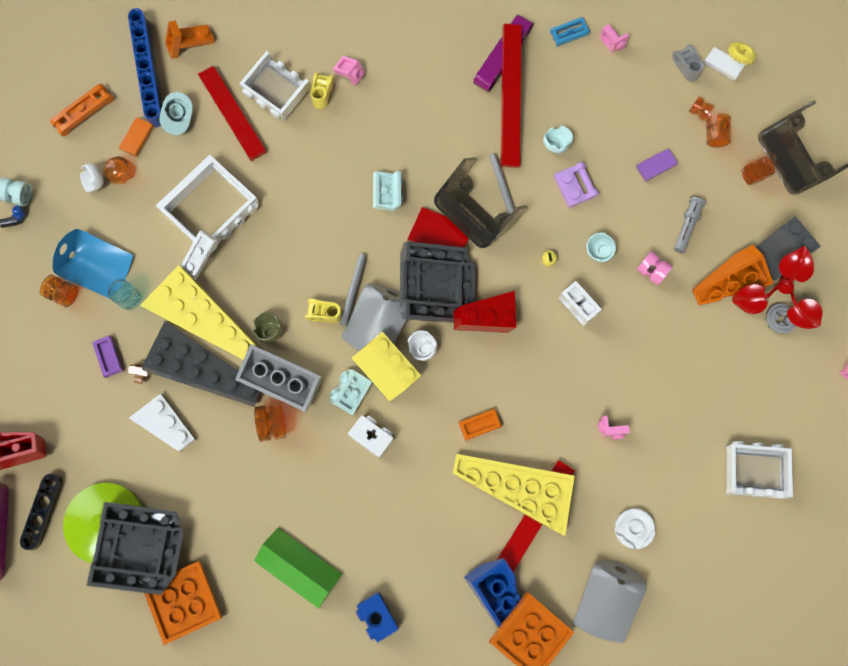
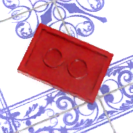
[407,207,473,248]

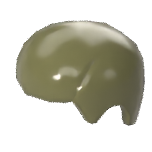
[253,311,282,343]

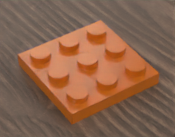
[144,561,223,645]
[489,592,575,666]

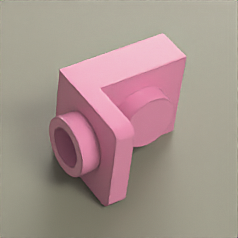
[599,24,629,53]
[333,56,365,85]

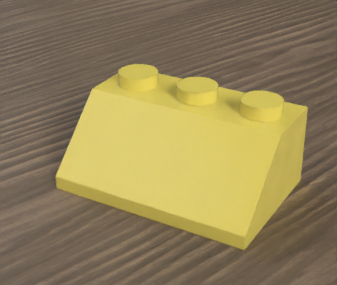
[352,332,421,401]

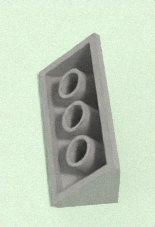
[235,344,321,412]

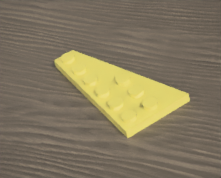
[140,265,259,360]
[453,454,575,537]

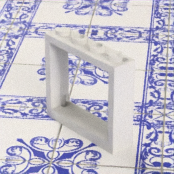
[156,155,259,252]

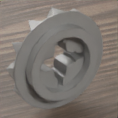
[765,304,796,334]

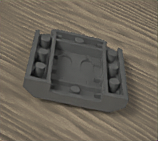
[400,241,475,323]
[86,502,183,595]

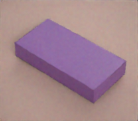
[636,148,678,182]
[92,335,124,378]

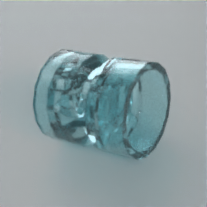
[108,279,141,310]

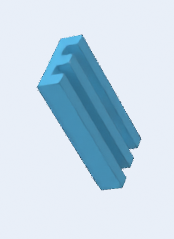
[550,17,590,47]

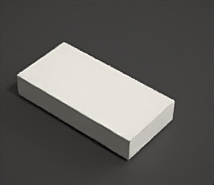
[704,47,745,81]

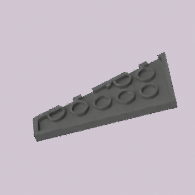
[142,321,260,407]

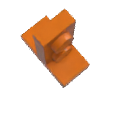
[165,20,214,59]

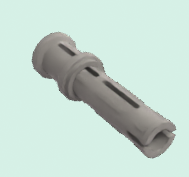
[674,197,706,253]

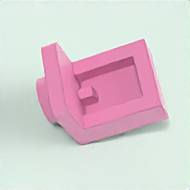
[598,416,630,440]

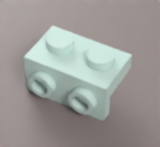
[373,171,403,211]

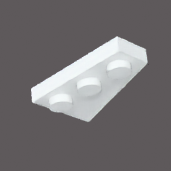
[129,394,196,452]

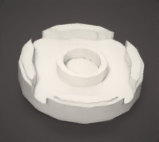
[614,509,655,549]

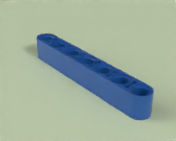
[128,8,162,127]

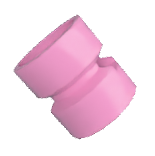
[637,251,673,286]

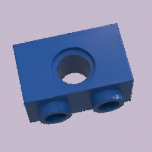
[356,592,399,643]

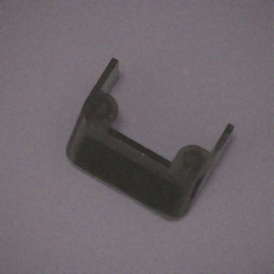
[758,100,848,195]
[434,157,528,248]

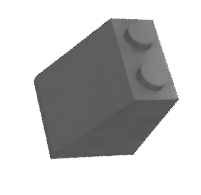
[756,216,821,281]

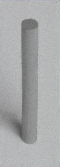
[489,153,518,223]
[340,254,366,327]

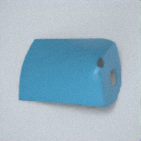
[52,229,133,299]

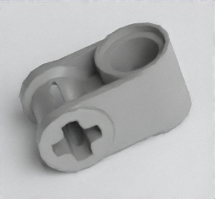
[672,45,704,82]

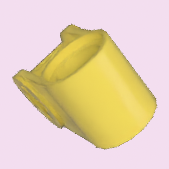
[310,72,334,109]
[305,299,343,323]

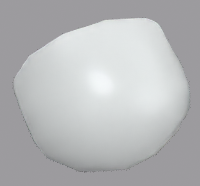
[80,163,104,193]
[408,330,437,361]

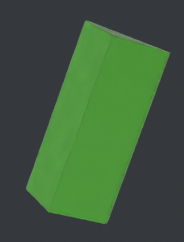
[254,528,343,609]

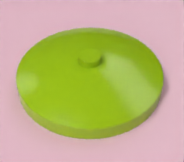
[63,483,143,563]

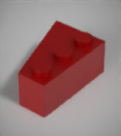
[453,291,516,333]
[0,432,47,470]

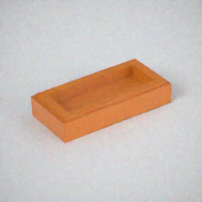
[119,117,154,157]
[458,409,502,441]

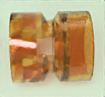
[706,113,731,148]
[40,274,78,308]

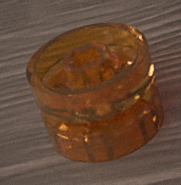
[254,403,286,442]

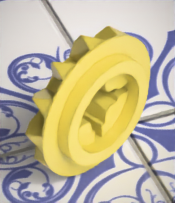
[727,42,756,65]

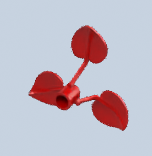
[732,246,823,329]

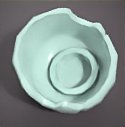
[543,126,573,153]
[586,232,617,263]

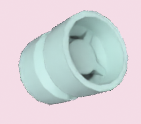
[0,177,32,206]

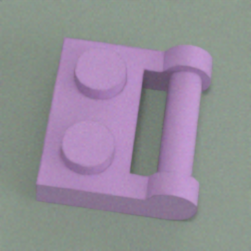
[553,162,600,209]

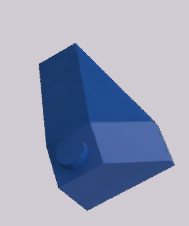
[464,558,520,628]

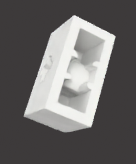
[348,415,394,459]

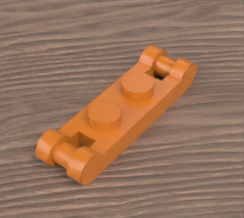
[50,84,114,136]

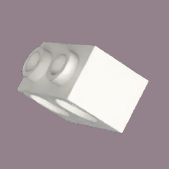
[558,281,602,327]

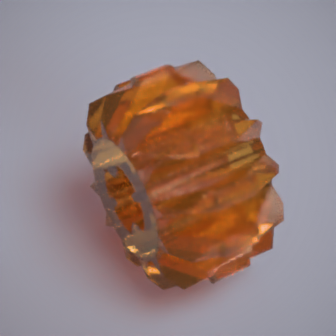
[741,157,775,185]

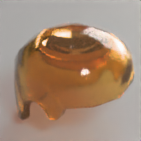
[103,156,135,184]

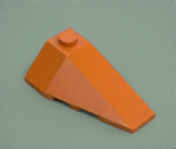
[692,245,773,305]

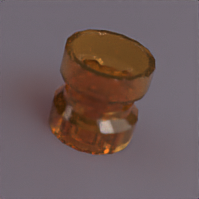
[689,96,715,121]

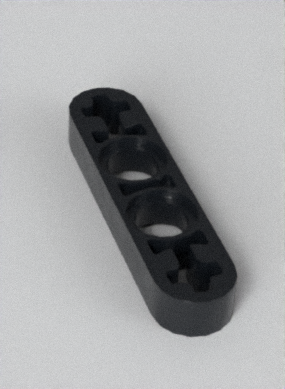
[20,474,62,550]

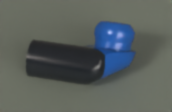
[0,206,25,228]

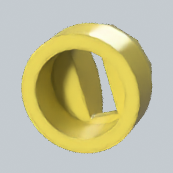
[541,250,557,267]

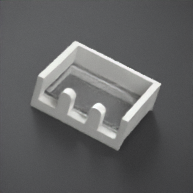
[239,51,311,121]
[725,441,793,499]

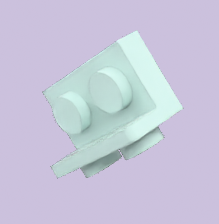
[329,369,372,415]

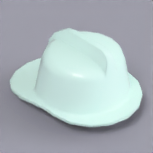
[160,92,193,135]

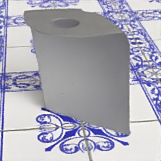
[341,283,406,351]
[573,560,647,643]

